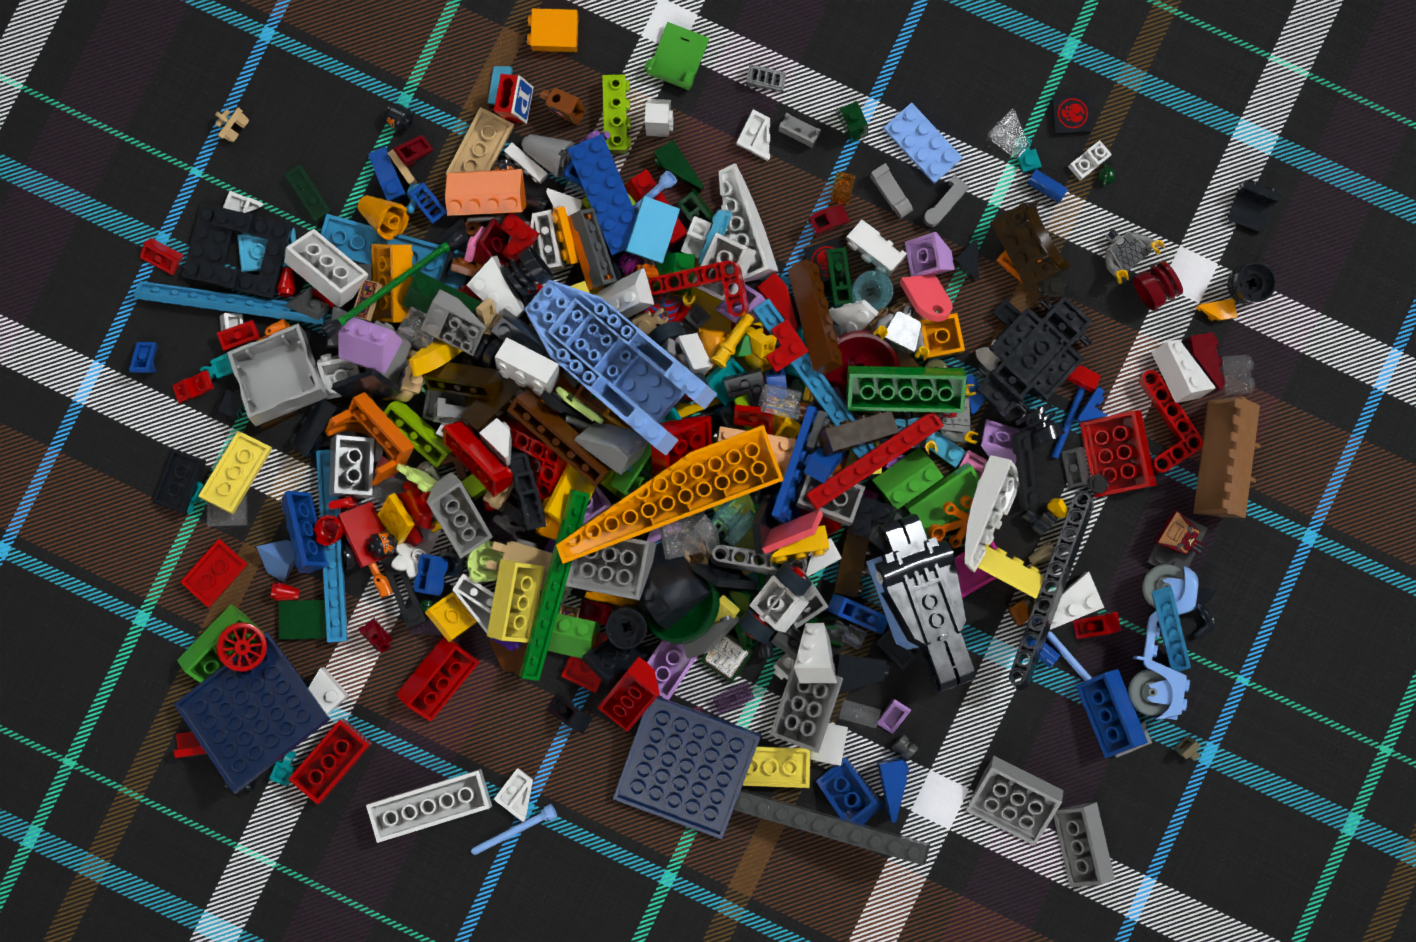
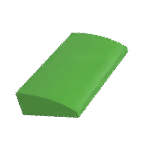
[905,462,980,539]

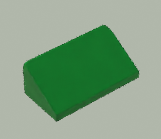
[731,335,752,357]

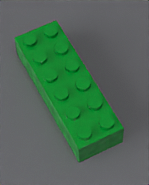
[846,366,967,413]

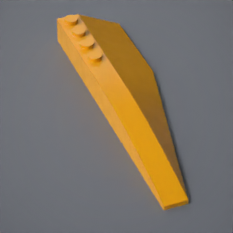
[556,425,784,564]

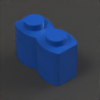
[414,553,448,596]

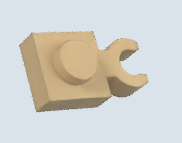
[476,298,497,335]
[632,308,668,335]

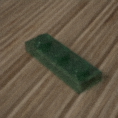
[284,164,332,223]

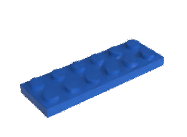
[567,134,637,256]
[772,405,818,524]

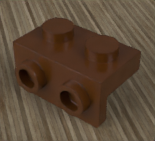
[442,454,472,481]

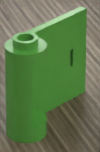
[644,22,710,90]

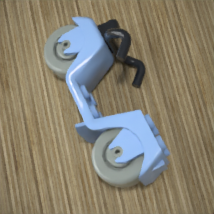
[1128,564,1216,720]

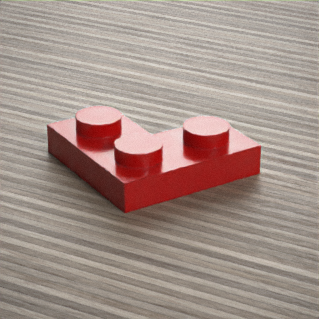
[500,213,540,262]
[765,319,808,373]
[734,405,774,435]

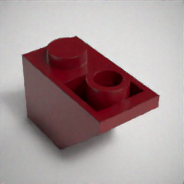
[808,205,850,238]

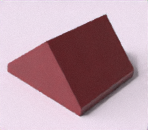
[473,218,509,266]

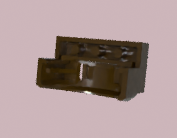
[990,201,1071,289]

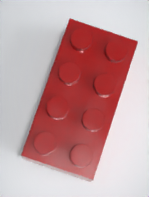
[288,718,373,805]

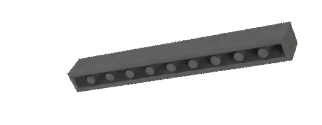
[734,790,930,865]

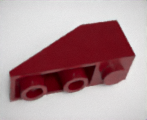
[1187,332,1225,391]

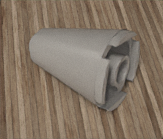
[522,134,574,178]

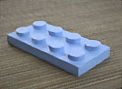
[883,102,963,184]

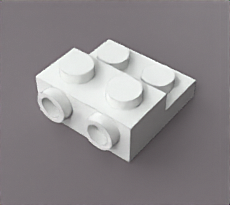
[317,354,361,400]

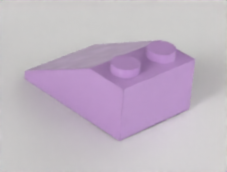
[647,640,698,700]

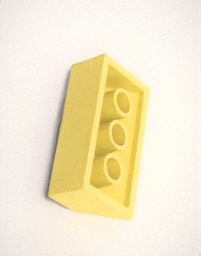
[963,544,1044,599]
[487,559,545,643]

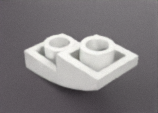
[1068,140,1112,181]

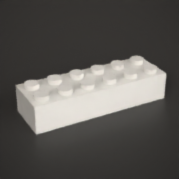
[366,769,492,843]

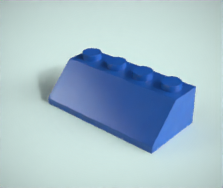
[281,491,328,573]
[1076,669,1148,759]

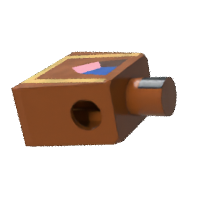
[540,88,586,126]

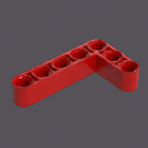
[648,261,749,317]
[1139,370,1203,473]
[500,416,567,500]

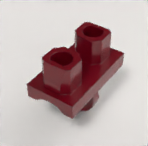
[358,618,393,653]

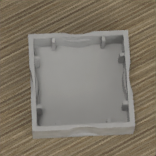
[227,324,327,426]

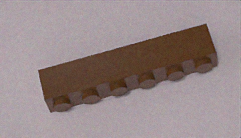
[788,259,843,375]
[507,389,613,487]

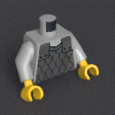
[1105,229,1165,284]
[873,305,930,360]

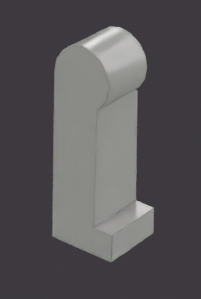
[870,163,913,218]
[923,175,969,227]
[433,398,469,426]

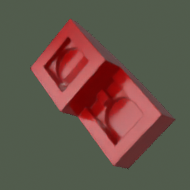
[172,371,214,403]

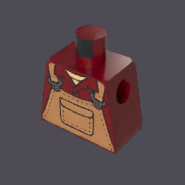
[1154,511,1205,555]

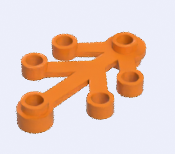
[928,495,973,548]

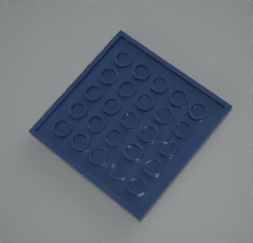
[174,632,331,794]
[613,696,761,839]

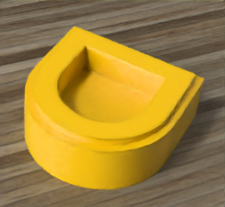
[1047,498,1069,518]

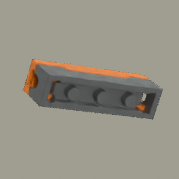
[567,208,617,291]

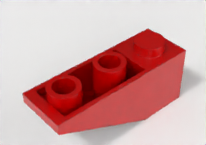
[757,272,798,331]

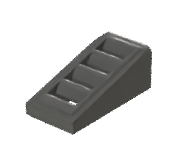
[746,64,786,92]

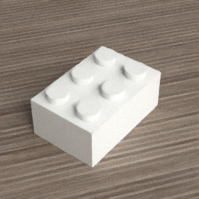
[693,233,757,302]
[495,338,559,396]

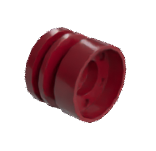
[1133,260,1183,311]

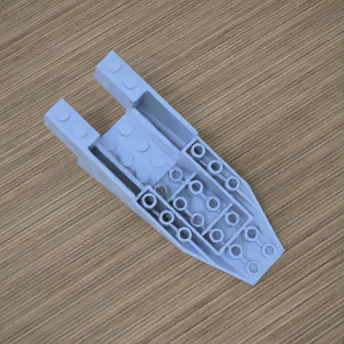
[525,280,717,455]

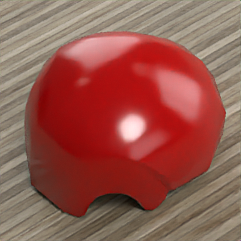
[313,515,343,546]

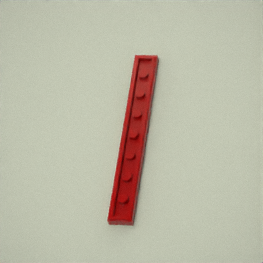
[805,412,944,510]

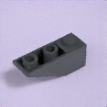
[683,615,739,659]

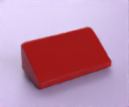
[139,238,184,275]
[217,320,261,351]

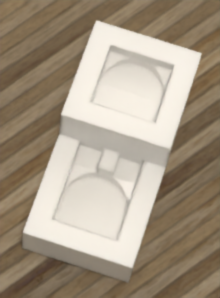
[681,216,712,259]

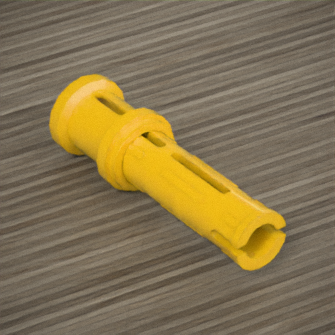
[711,313,754,369]

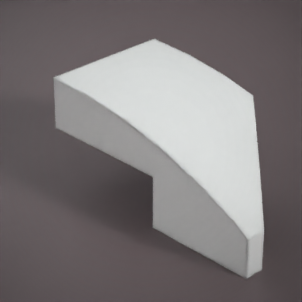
[223,191,263,213]

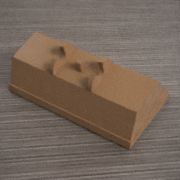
[1193,396,1261,518]

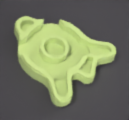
[556,386,604,424]
[396,463,439,492]
[467,540,504,583]

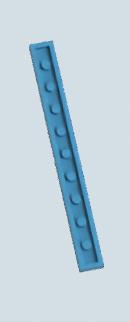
[134,281,328,324]
[752,298,875,459]
[316,450,348,643]

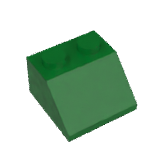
[654,253,695,296]

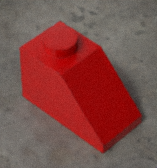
[1073,612,1121,639]

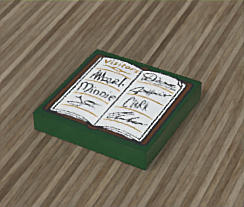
[700,634,754,683]

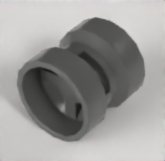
[891,734,918,762]

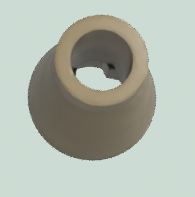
[1028,542,1055,567]

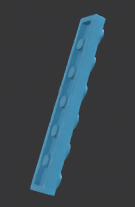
[1151,586,1191,672]

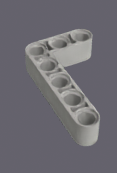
[710,545,808,575]

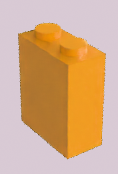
[527,9,579,52]

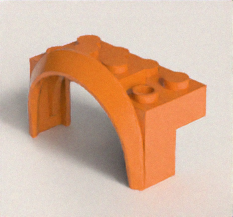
[325,392,415,486]

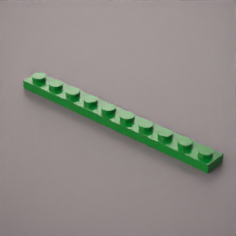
[519,489,591,681]

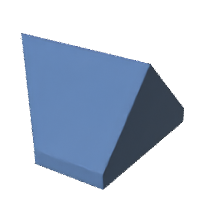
[256,540,296,583]

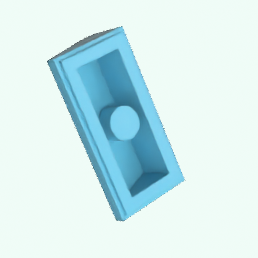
[488,66,513,105]

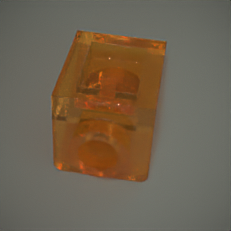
[830,171,856,204]

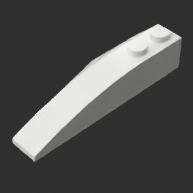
[719,163,778,282]
[965,455,1019,572]

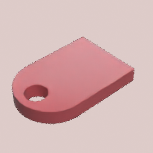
[900,274,953,322]

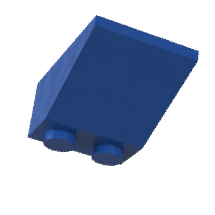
[816,757,885,824]
[877,757,909,823]

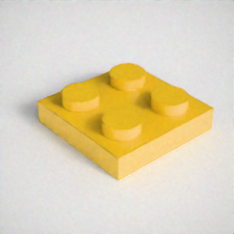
[377,493,415,545]
[425,592,477,642]

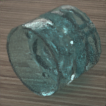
[851,270,893,311]
[708,498,756,547]

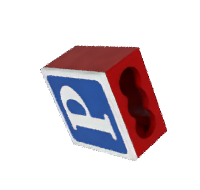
[494,74,534,124]

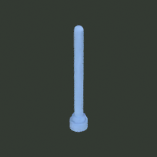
[633,171,677,214]
[1047,631,1092,681]
[471,804,558,855]

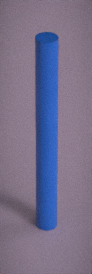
[1051,386,1086,459]

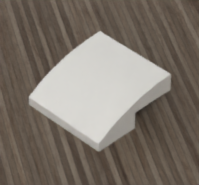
[810,723,848,766]

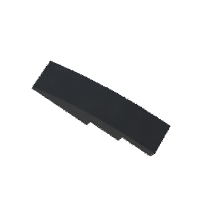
[509,453,546,531]

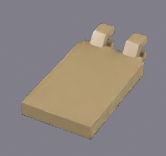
[486,541,553,591]

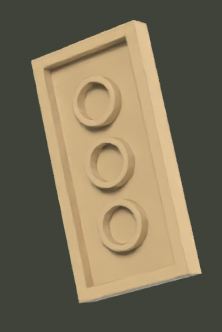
[445,107,515,175]

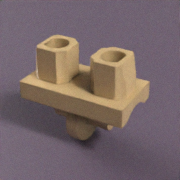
[215,108,249,142]
[484,481,515,510]

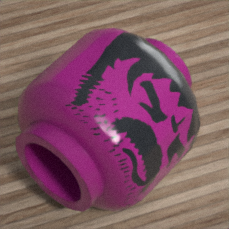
[617,252,645,277]

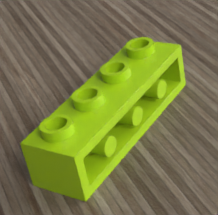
[602,75,631,154]
[384,400,453,468]

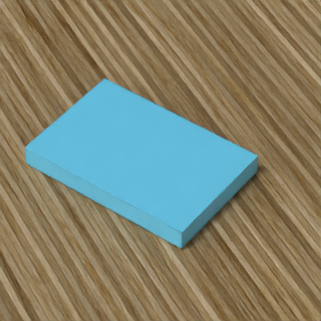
[626,196,680,264]
[238,228,296,273]

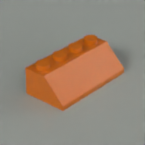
[445,169,527,216]

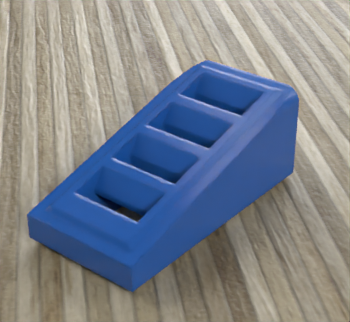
[408,182,447,224]

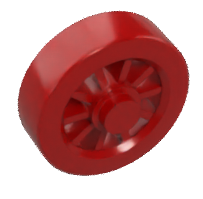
[216,622,267,672]

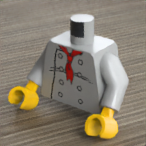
[926,384,978,444]

